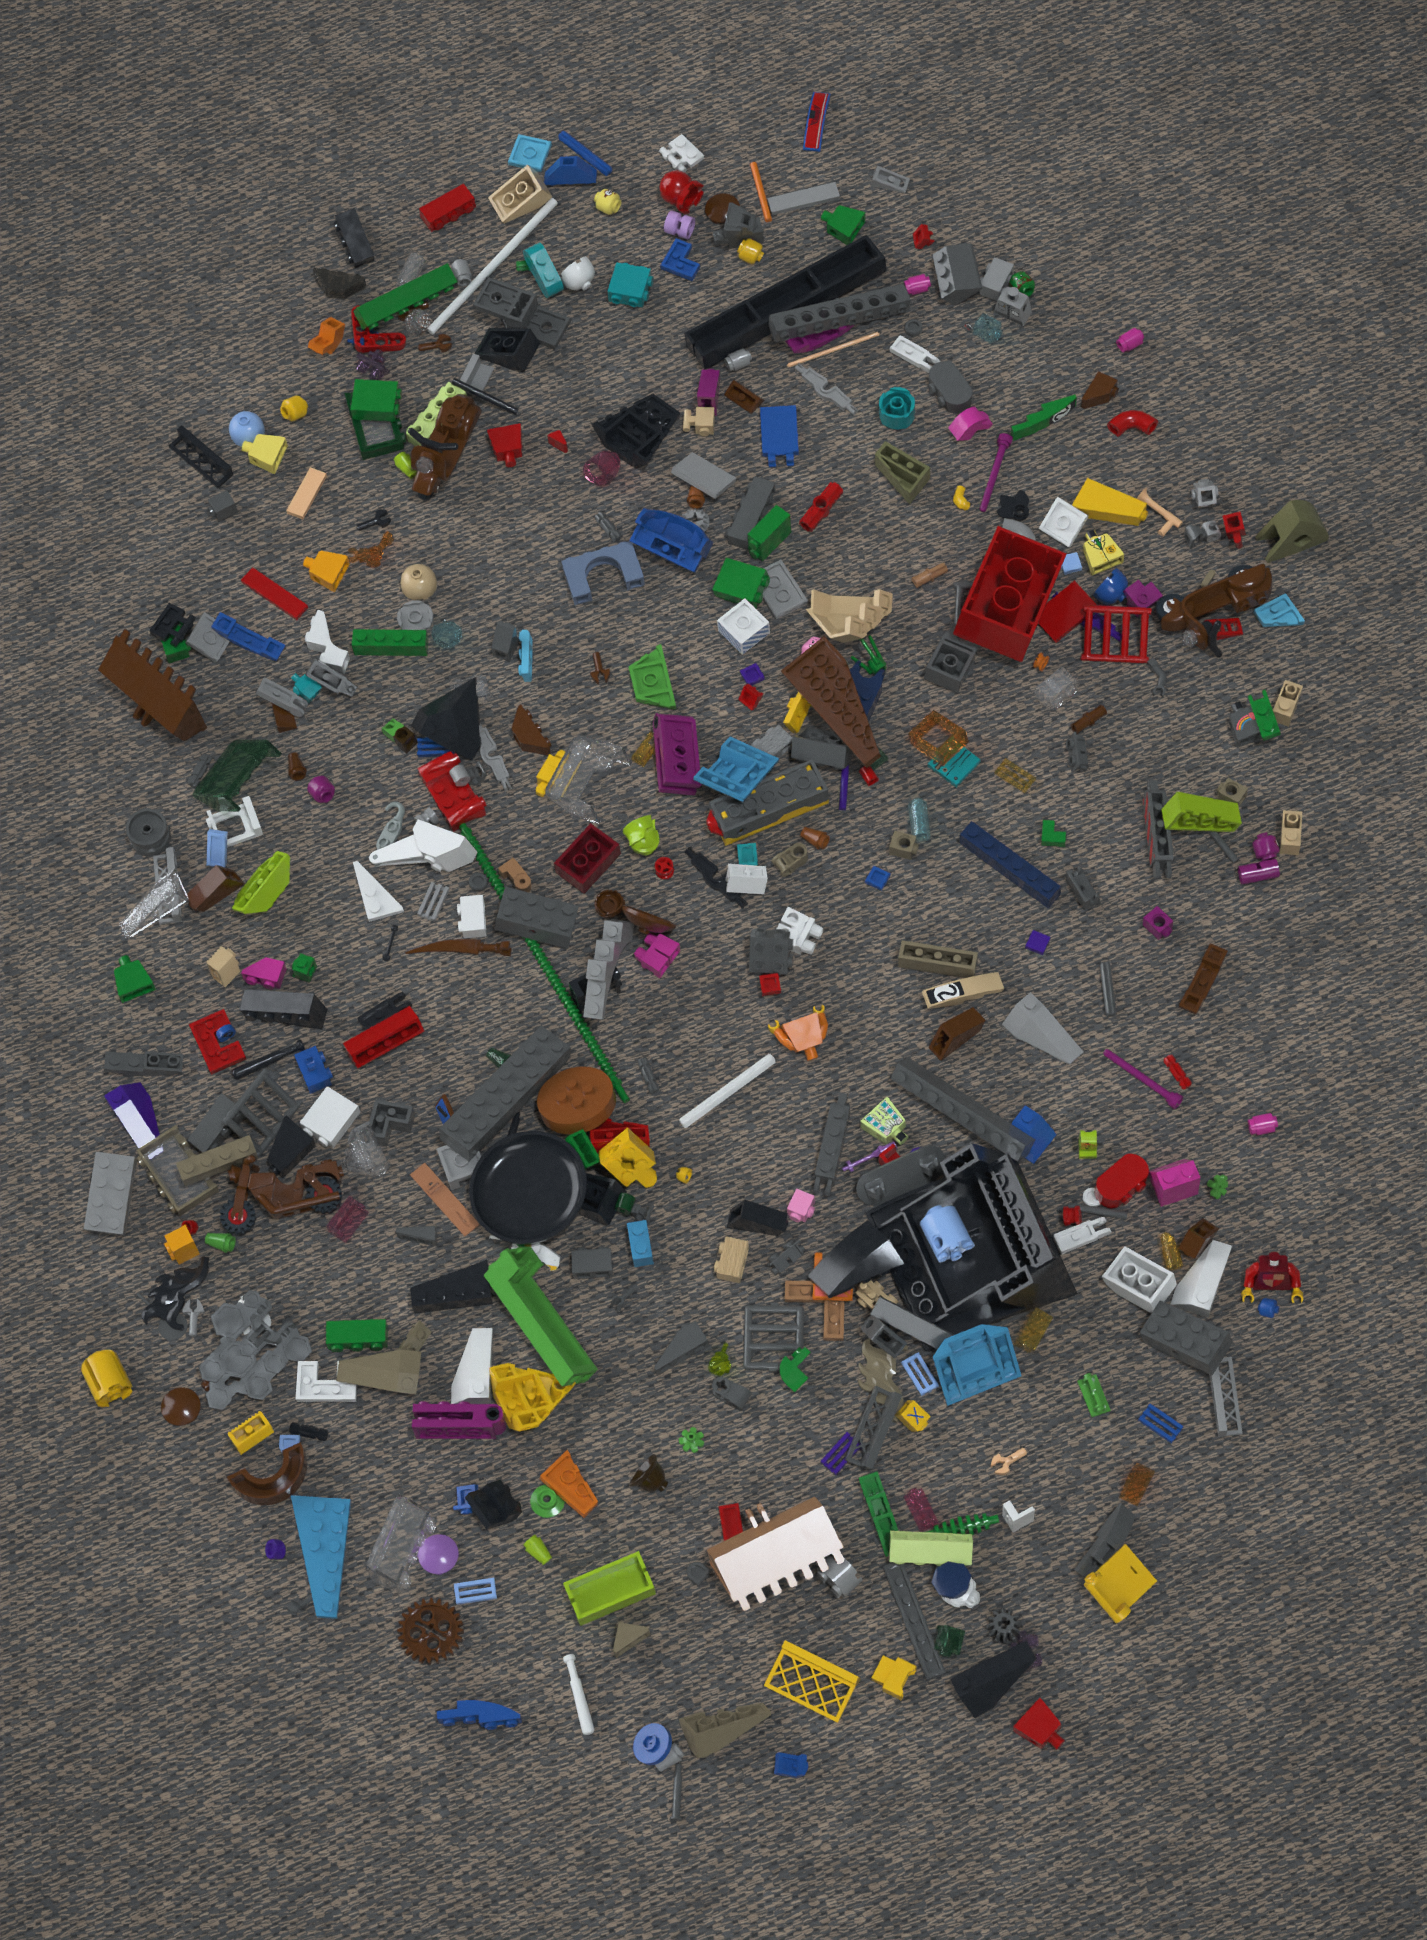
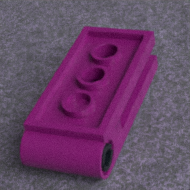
[653,713,702,795]
[412,1401,507,1439]

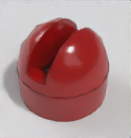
[181,1220,199,1235]

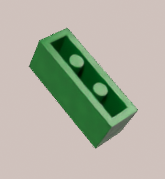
[326,1319,388,1352]

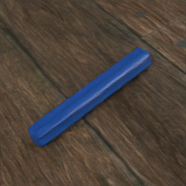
[558,131,612,176]

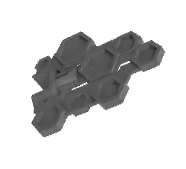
[198,1290,312,1411]

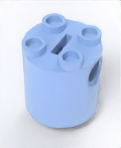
[920,1205,975,1262]

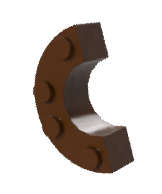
[227,1442,307,1505]

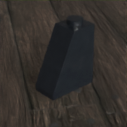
[267,1115,316,1178]
[727,1199,788,1236]

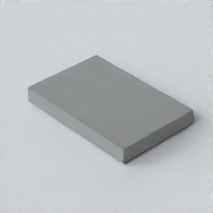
[671,452,736,499]
[763,560,808,619]

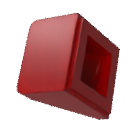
[547,430,568,453]

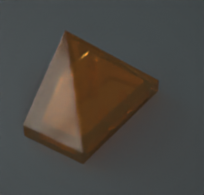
[1119,1463,1155,1507]

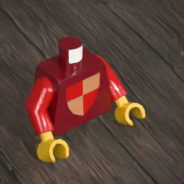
[1241,1252,1303,1303]

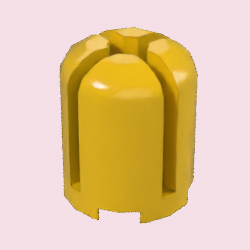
[81,1350,133,1408]

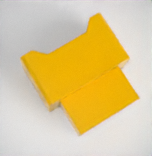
[872,1655,917,1700]

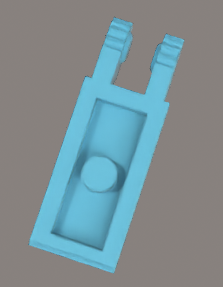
[518,629,533,682]

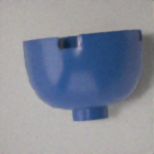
[1093,568,1128,605]

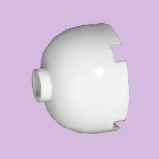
[560,257,595,291]

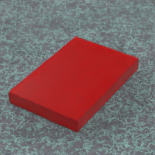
[1038,580,1097,643]

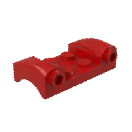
[417,751,487,832]

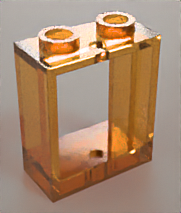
[908,710,969,766]

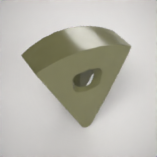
[1255,500,1329,563]

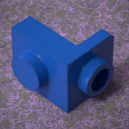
[453,1484,479,1515]
[774,1752,808,1778]

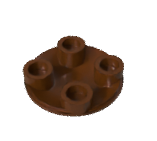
[705,193,740,224]
[161,1387,201,1426]

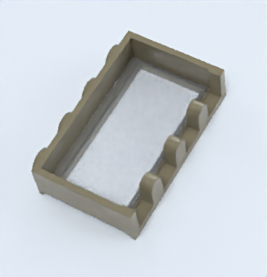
[136,1125,219,1216]

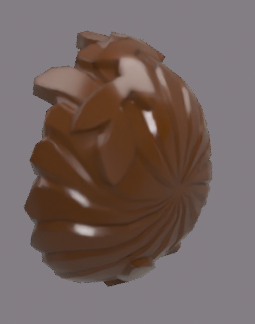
[594,890,625,918]

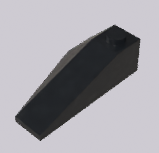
[950,1641,1037,1718]

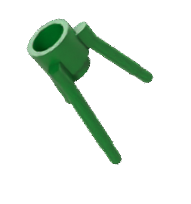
[851,635,887,675]

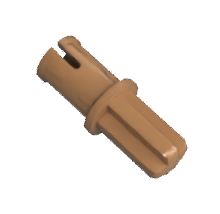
[912,563,948,588]

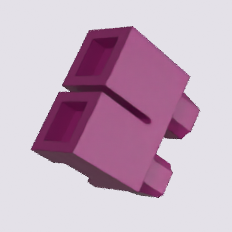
[634,933,680,979]

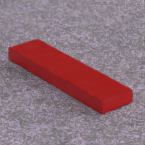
[241,567,308,621]

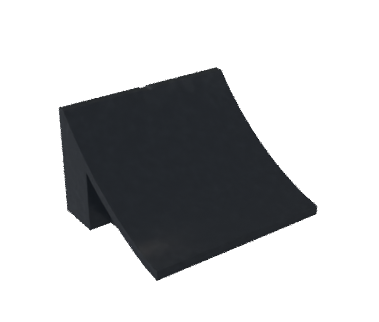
[865,1143,1078,1352]

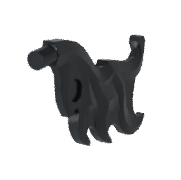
[142,1256,210,1331]

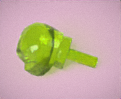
[708,1343,731,1376]

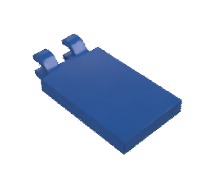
[760,405,799,467]

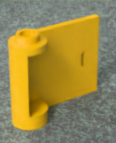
[1084,1544,1157,1623]

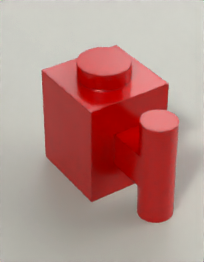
[1222,512,1246,549]

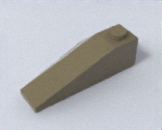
[336,1349,421,1394]
[679,1703,771,1758]

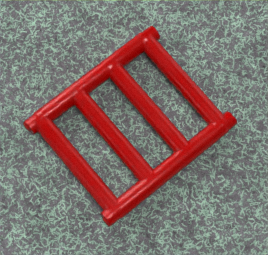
[1080,605,1152,663]

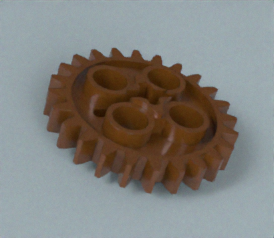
[397,1598,464,1665]

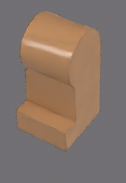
[498,858,532,892]

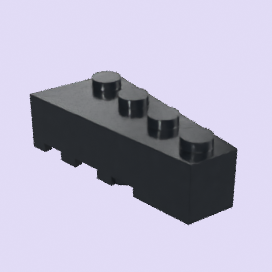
[410,1260,493,1314]

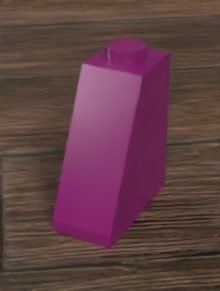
[697,369,720,416]

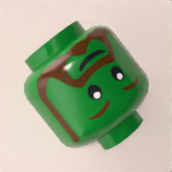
[1009,271,1035,297]

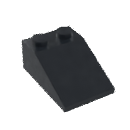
[474,328,540,370]
[579,1173,627,1225]

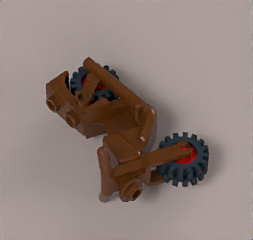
[220,1155,344,1235]

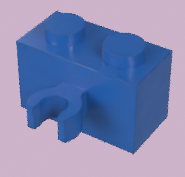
[294,1046,333,1094]

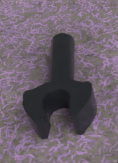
[357,509,391,531]

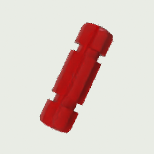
[1164,1055,1192,1090]

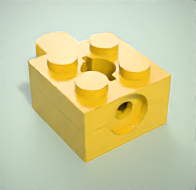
[599,1128,657,1188]

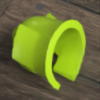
[623,815,659,856]

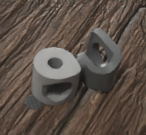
[1184,521,1222,549]
[449,761,487,786]

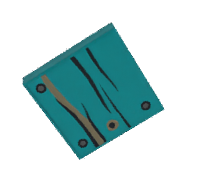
[928,738,981,788]

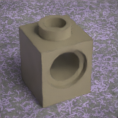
[1217,778,1248,807]
[889,830,919,860]

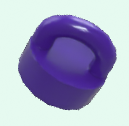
[265,1539,286,1560]

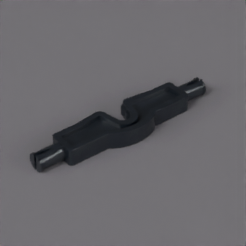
[684,847,748,909]

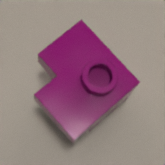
[1123,579,1163,617]

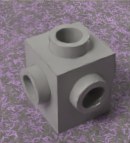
[1191,479,1218,507]

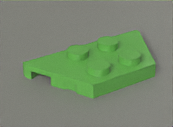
[629,644,676,709]

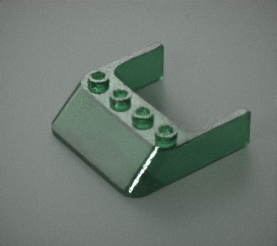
[193,740,282,812]

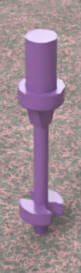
[842,1141,897,1173]

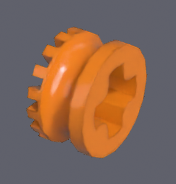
[1033,653,1050,672]

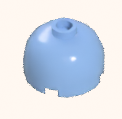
[229,411,265,447]

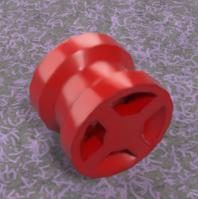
[655,857,674,880]
[1063,1205,1082,1226]

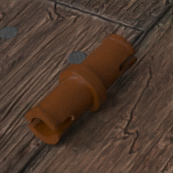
[1070,704,1107,734]

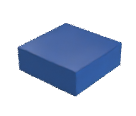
[865,866,891,891]

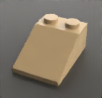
[488,165,552,223]

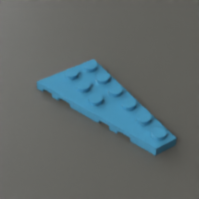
[291,1495,351,1619]

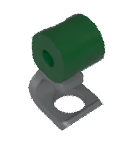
[614,1193,654,1222]

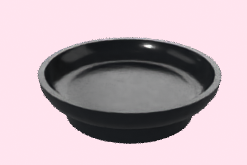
[469,1131,587,1245]

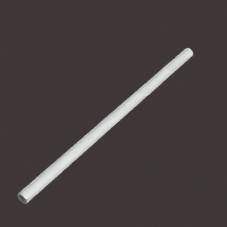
[427,198,558,335]

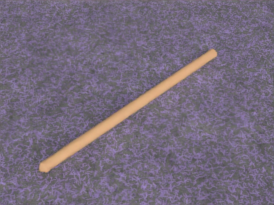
[787,332,880,367]

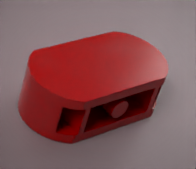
[1094,1154,1149,1208]

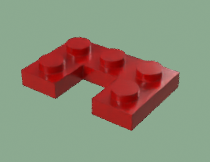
[189,1009,246,1075]

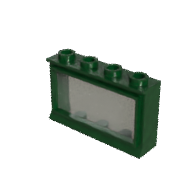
[344,392,406,460]

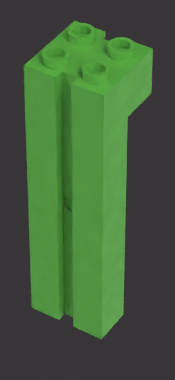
[484,1246,598,1387]

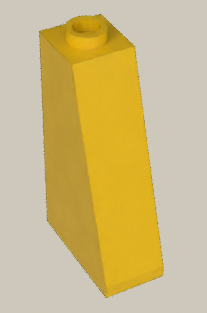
[1072,478,1148,526]

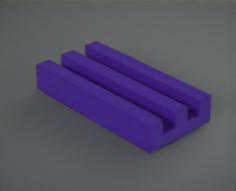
[821,1432,861,1475]

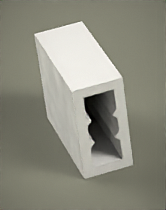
[300,1087,360,1148]

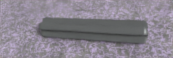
[1100,962,1116,1017]

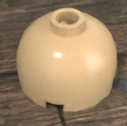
[400,564,437,600]

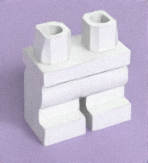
[777,907,823,955]

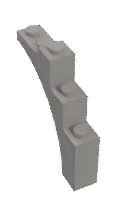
[583,920,634,1019]

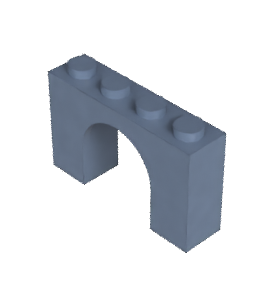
[561,541,645,605]

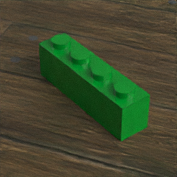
[352,629,429,656]

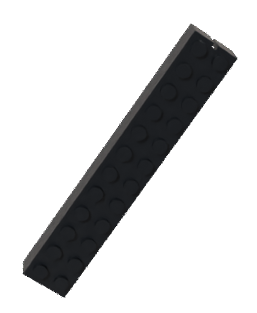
[684,235,887,370]

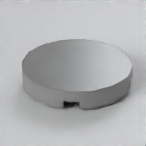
[397,600,434,631]

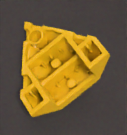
[489,1363,577,1431]

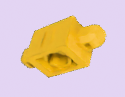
[536,750,567,797]

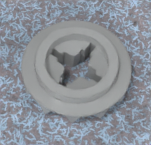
[682,508,710,532]

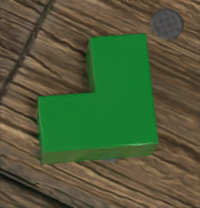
[1041,820,1066,847]

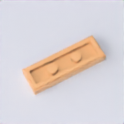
[286,467,327,519]

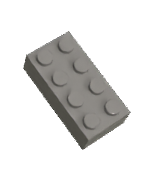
[84,1152,137,1236]

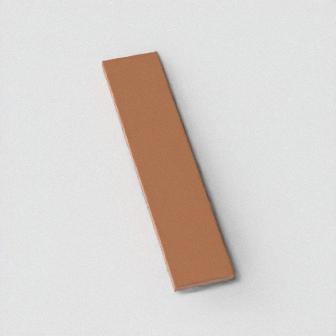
[410,1163,480,1236]

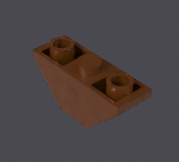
[511,705,552,756]

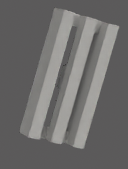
[417,882,450,922]

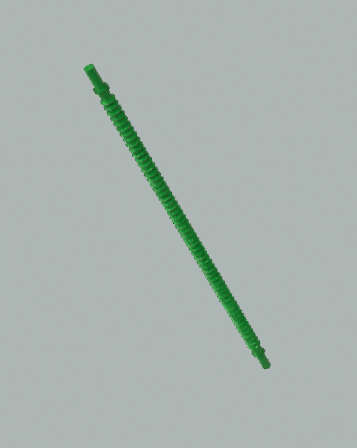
[459,823,630,1104]

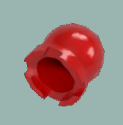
[659,170,704,214]

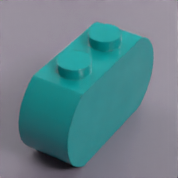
[523,242,564,298]

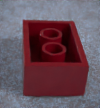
[554,823,621,894]

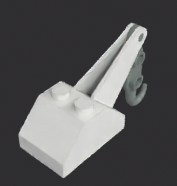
[369,802,478,872]

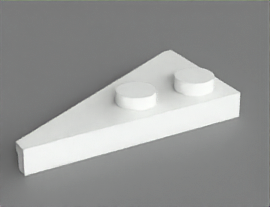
[353,861,404,922]

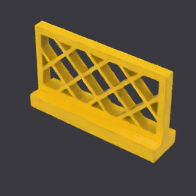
[764,1640,861,1723]

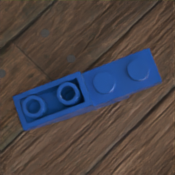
[437,1700,522,1730]

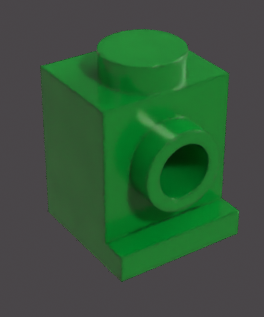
[292,953,317,983]

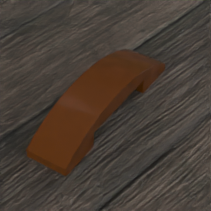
[1179,943,1228,1014]

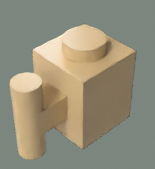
[683,407,715,436]

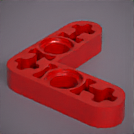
[351,305,406,353]

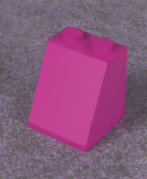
[1148,1159,1200,1207]

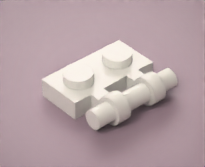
[659,134,704,172]

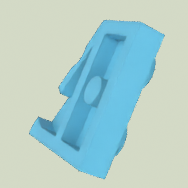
[1253,593,1305,627]

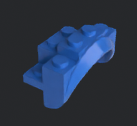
[629,508,714,573]

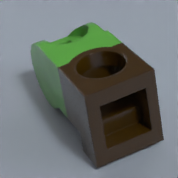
[381,718,418,754]

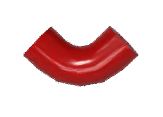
[1107,410,1158,437]

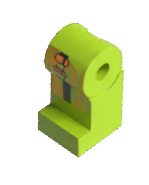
[1078,1130,1097,1159]

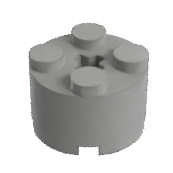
[816,1554,863,1599]

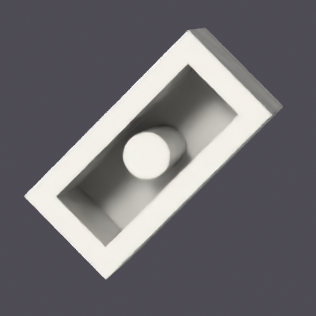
[457,895,486,938]

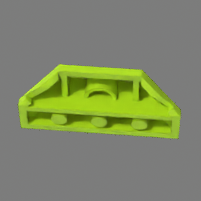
[232,851,290,914]

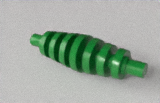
[926,1513,999,1535]

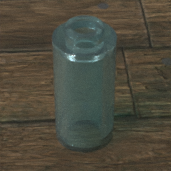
[908,798,931,842]

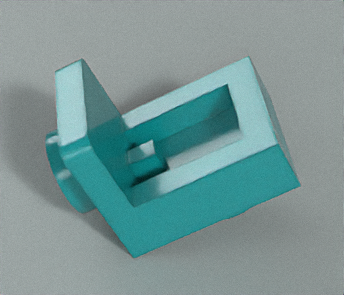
[737,843,758,866]

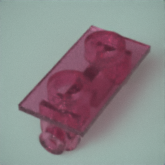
[904,1488,939,1532]

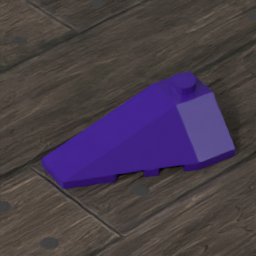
[104,1082,164,1160]

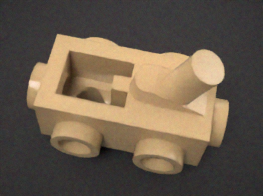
[855,1281,898,1323]

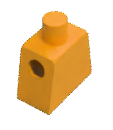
[303,551,350,592]

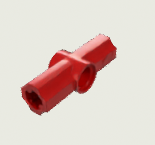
[799,482,843,532]

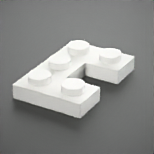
[296,1361,357,1402]

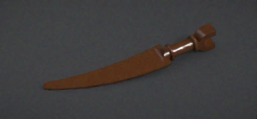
[405,939,512,956]

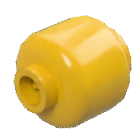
[737,238,764,265]
[280,395,308,421]

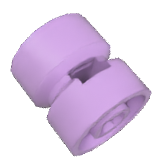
[664,210,695,240]

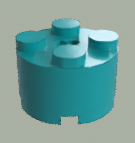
[879,387,915,430]

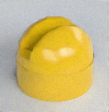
[676,1167,692,1184]

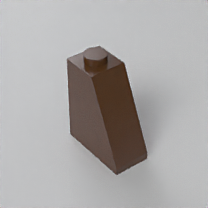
[185,865,245,912]
[929,1007,986,1061]

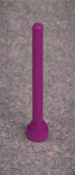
[980,433,1013,512]
[1103,1049,1184,1110]

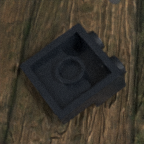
[465,1480,522,1530]

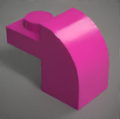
[948,407,993,441]

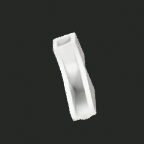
[305,610,350,674]

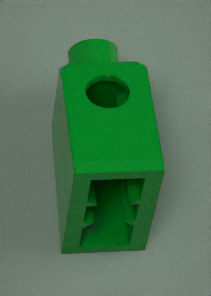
[821,205,866,245]
[114,955,156,1003]
[565,1129,600,1169]

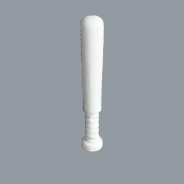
[563,1654,594,1735]

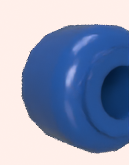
[1258,1298,1280,1318]

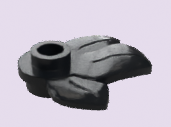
[996,490,1029,521]

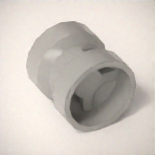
[414,807,440,825]

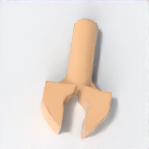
[991,1448,1027,1475]

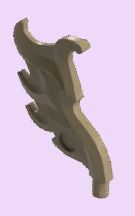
[858,1338,908,1423]

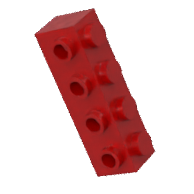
[343,1006,424,1069]

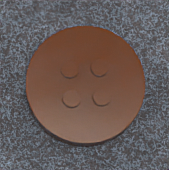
[537,1066,616,1134]

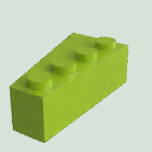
[1161,792,1242,832]

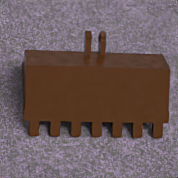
[98,629,207,741]

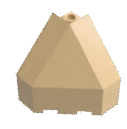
[806,589,893,643]

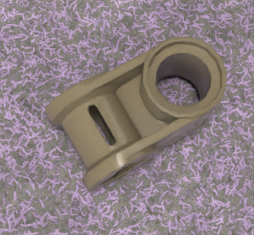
[771,843,808,877]

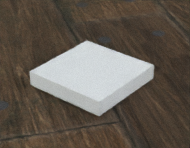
[1039,497,1089,547]

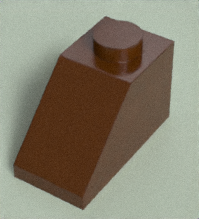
[1081,371,1119,409]
[1179,1218,1219,1259]

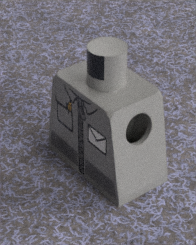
[994,287,1032,326]

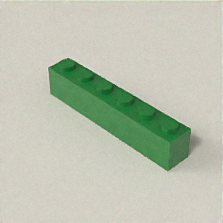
[353,263,458,330]

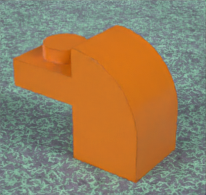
[308,317,345,355]

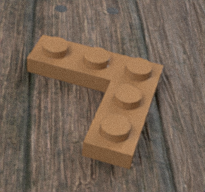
[785,1281,845,1341]

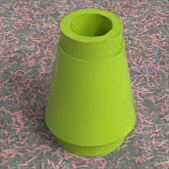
[394,451,418,479]
[523,1534,552,1565]

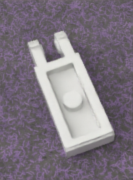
[890,335,940,373]
[1053,1217,1111,1254]

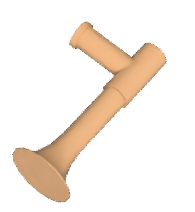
[1137,488,1183,537]

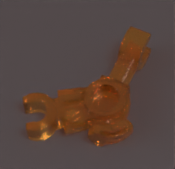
[348,531,395,568]

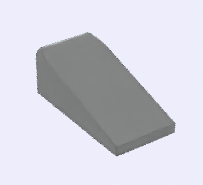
[870,166,910,193]

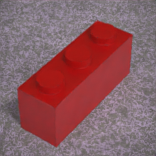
[419,183,476,232]

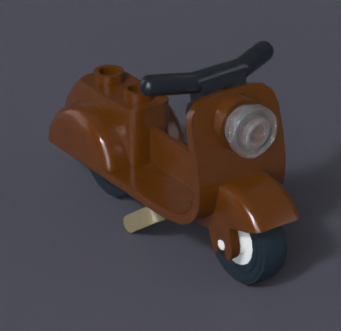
[408,394,481,501]
[1156,564,1272,658]

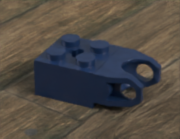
[850,660,885,721]

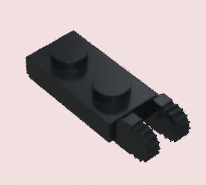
[357,992,412,1030]

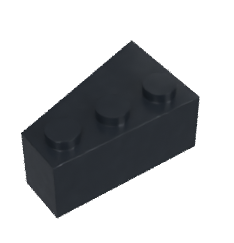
[333,208,374,268]

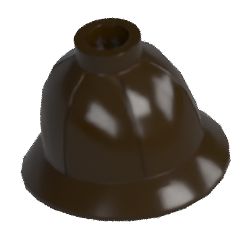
[629,1454,668,1492]

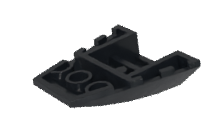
[592,394,680,466]
[808,1220,905,1298]

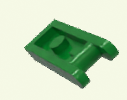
[1248,689,1281,741]

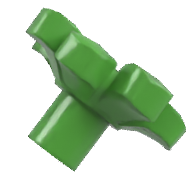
[1207,1175,1228,1199]
[679,1427,704,1453]

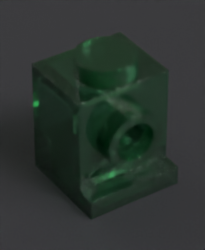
[934,1625,965,1658]

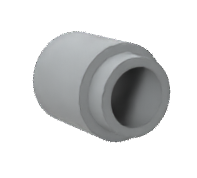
[451,259,472,287]
[724,348,752,371]

